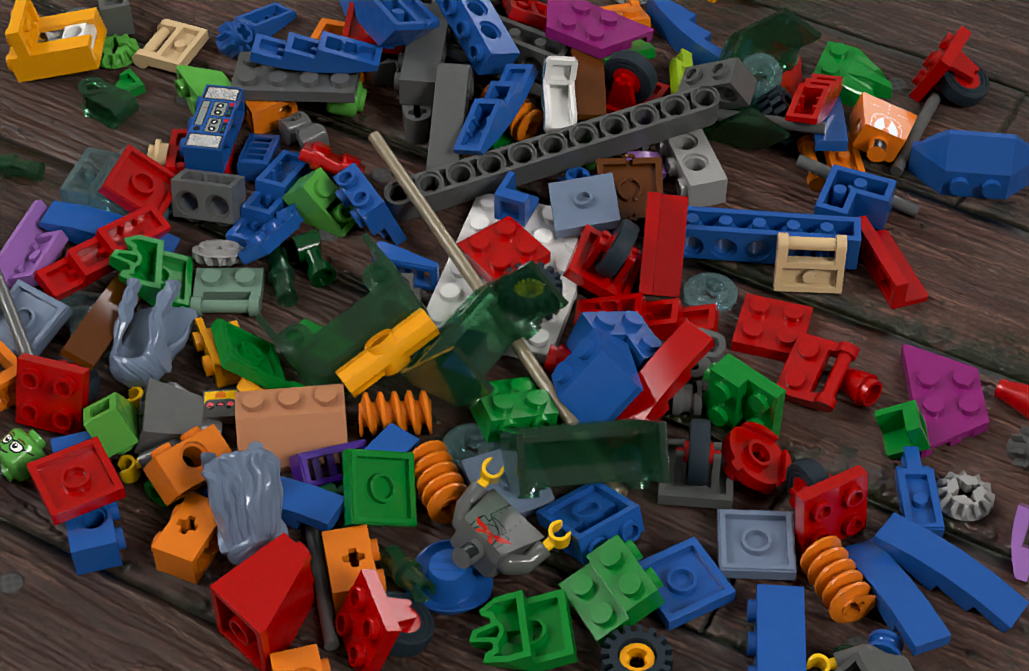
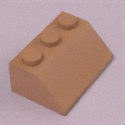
[235,383,348,472]

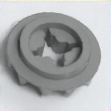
[192,239,244,267]
[937,470,995,521]

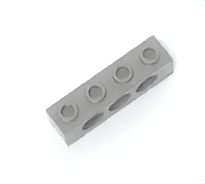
[645,115,728,207]

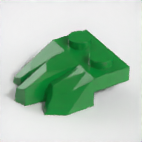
[814,41,892,107]
[108,235,193,308]
[469,588,578,671]

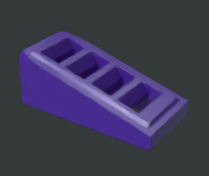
[289,439,367,487]

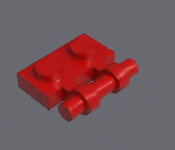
[298,141,366,175]

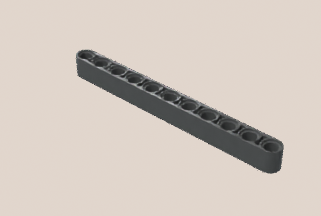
[384,85,720,222]

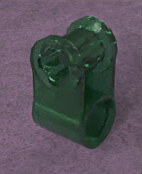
[78,77,139,129]

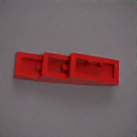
[785,73,843,125]
[34,203,172,301]
[573,292,719,340]
[594,320,714,453]

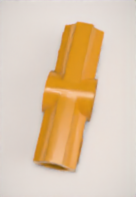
[335,307,440,398]

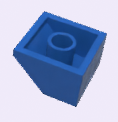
[551,327,644,438]

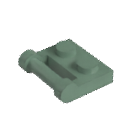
[190,268,265,317]

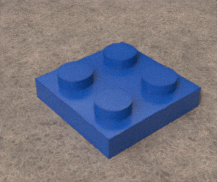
[638,536,736,631]

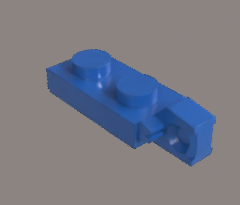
[237,204,304,265]
[894,446,945,537]

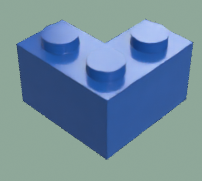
[814,164,897,230]
[566,311,662,373]

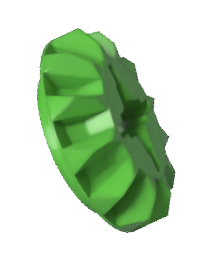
[100,33,139,69]

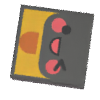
[203,389,239,425]

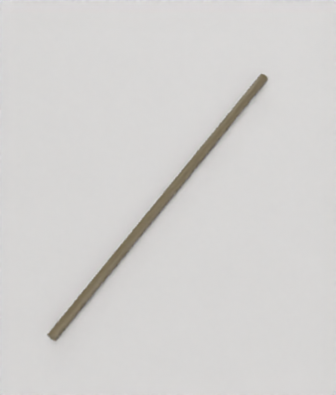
[368,131,628,497]

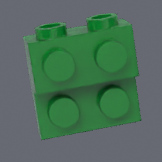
[702,353,786,438]
[462,376,559,443]
[558,534,665,647]

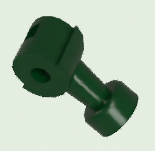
[290,230,336,288]

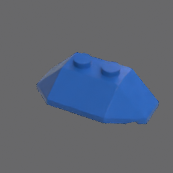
[353,0,440,49]
[907,129,1029,200]

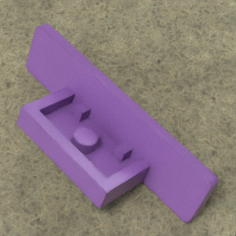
[0,199,69,290]

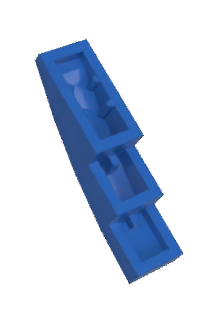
[646,0,727,66]
[249,30,383,73]
[453,64,538,155]
[811,96,848,151]
[226,149,310,248]
[39,200,181,253]
[202,476,344,531]
[872,512,1029,633]
[844,539,952,656]

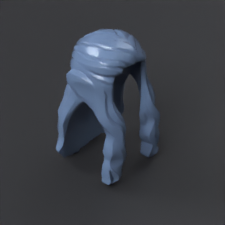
[109,278,198,389]
[200,441,288,566]

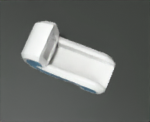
[541,56,578,133]

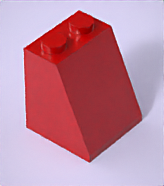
[210,533,315,671]

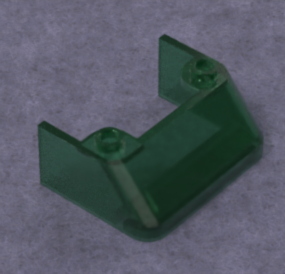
[702,8,822,151]
[254,233,432,397]
[401,260,569,408]
[499,418,670,499]

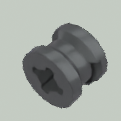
[671,380,702,416]

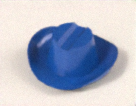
[405,539,493,615]

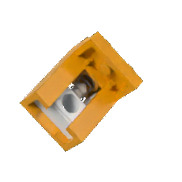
[5,0,107,83]

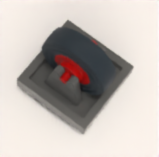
[657,419,734,509]

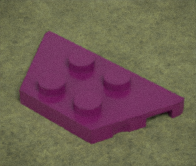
[545,0,654,59]
[901,345,989,457]

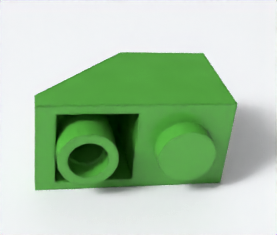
[174,65,231,115]
[282,167,356,238]
[83,392,139,457]

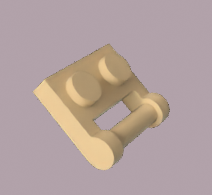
[132,19,209,73]
[773,232,847,294]

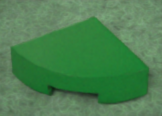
[114,68,146,103]

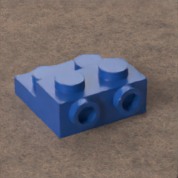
[333,163,407,246]
[536,479,644,564]

